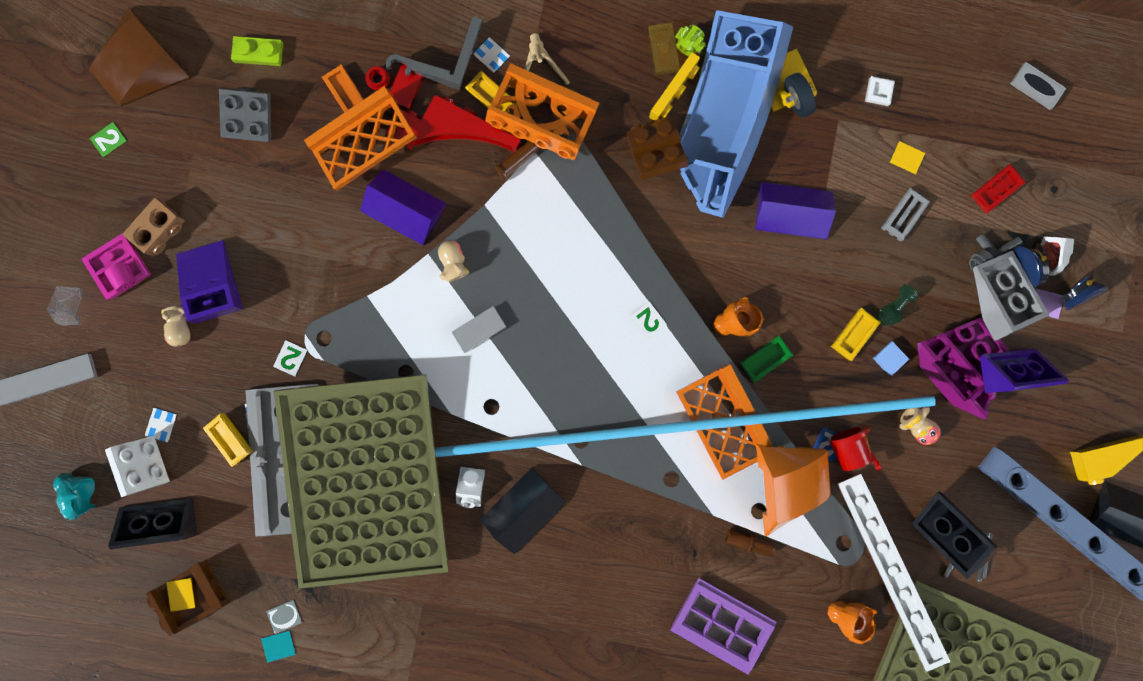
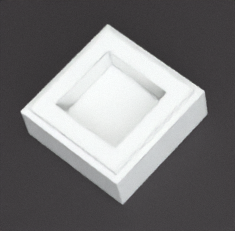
[865,76,895,106]

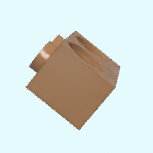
[122,198,185,257]

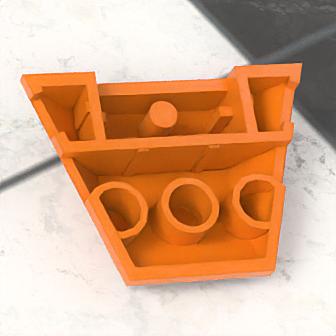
[756,444,831,536]

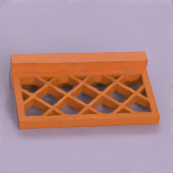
[304,86,417,191]
[676,363,774,480]

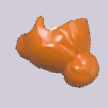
[713,297,764,336]
[827,601,878,644]

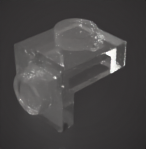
[47,286,84,326]

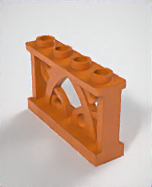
[485,63,599,160]

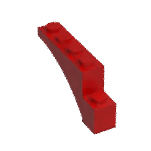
[386,95,522,152]

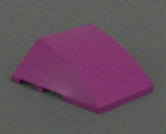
[917,318,1010,419]

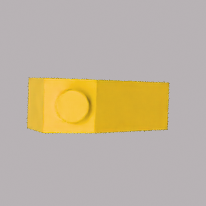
[1070,435,1143,485]

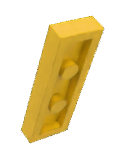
[649,52,700,121]

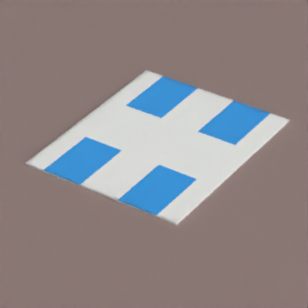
[474,37,510,73]
[145,408,177,442]

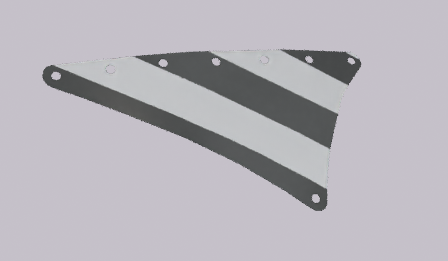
[305,127,865,566]

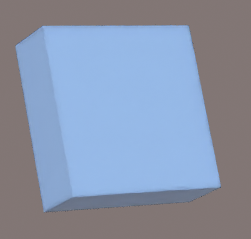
[873,341,909,376]

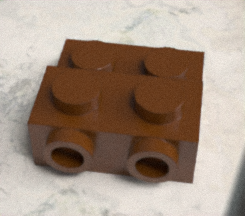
[626,118,688,180]

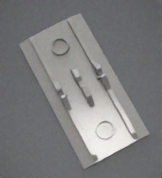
[246,384,319,536]

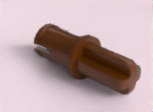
[725,529,775,557]

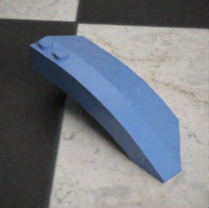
[679,10,793,217]

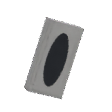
[1010,62,1066,110]

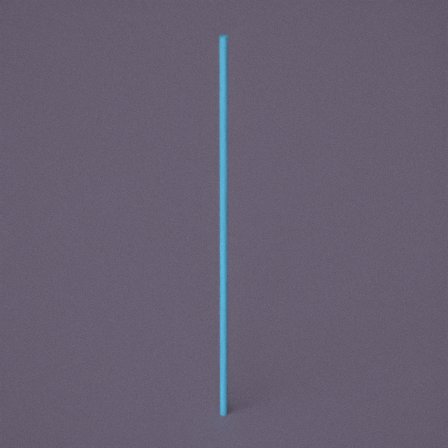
[435,396,935,457]

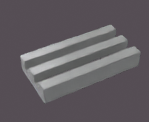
[881,188,930,242]

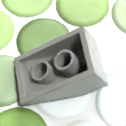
[973,251,1049,341]

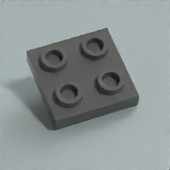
[219,87,271,142]

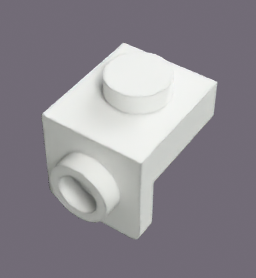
[456,467,485,508]

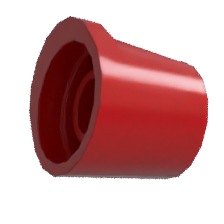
[828,425,882,471]

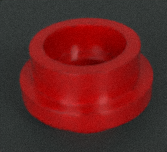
[365,66,390,91]

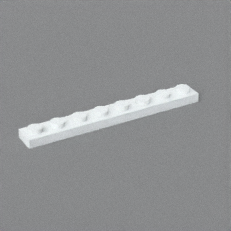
[838,474,950,671]

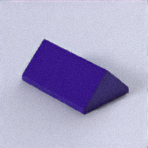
[360,169,447,246]
[755,182,836,240]
[980,349,1069,393]

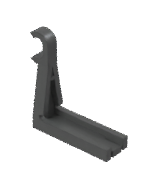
[386,16,482,91]

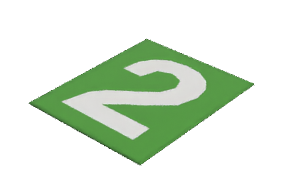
[89,122,126,157]

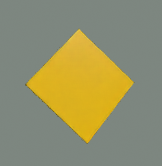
[890,141,925,174]
[167,578,195,612]

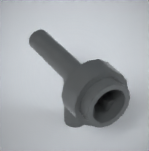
[969,234,1023,272]

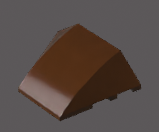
[89,7,191,107]

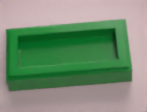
[739,336,793,383]

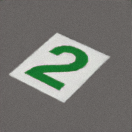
[630,302,667,340]
[273,340,307,376]

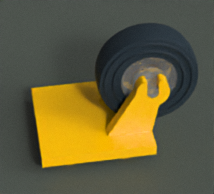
[771,49,817,118]

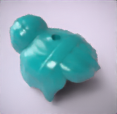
[53,473,96,521]

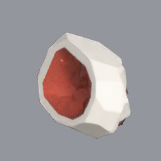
[1040,236,1074,276]

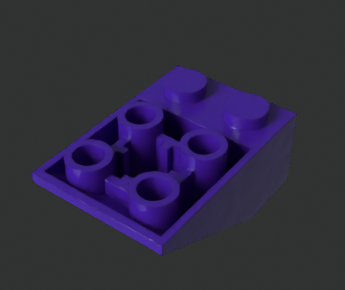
[176,240,244,323]

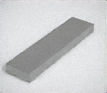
[0,354,98,405]

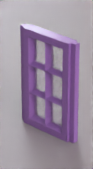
[670,577,777,674]

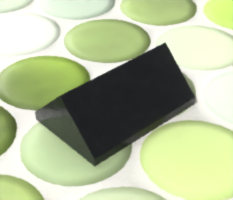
[480,467,566,554]
[1089,481,1143,548]
[912,491,998,579]
[108,498,197,550]

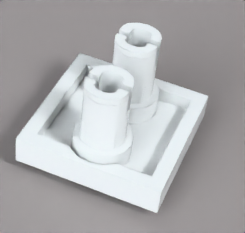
[105,436,170,497]

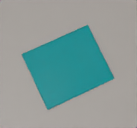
[261,631,296,663]

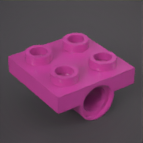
[82,233,151,301]

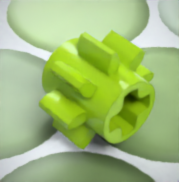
[675,25,706,56]

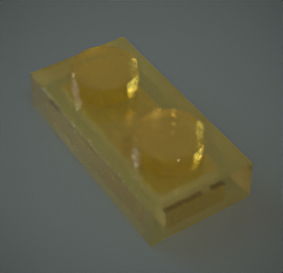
[648,22,680,75]

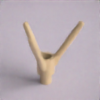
[524,33,570,85]

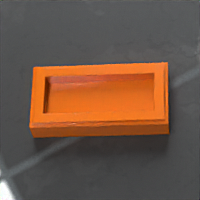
[322,64,364,113]

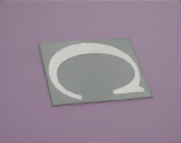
[266,600,302,634]

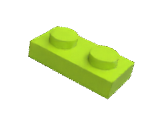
[231,36,283,66]

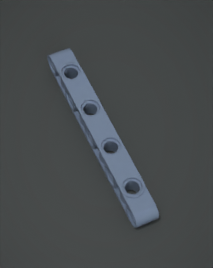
[978,447,1143,602]

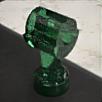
[877,284,919,326]

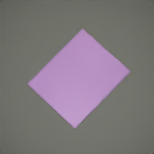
[1036,288,1063,319]

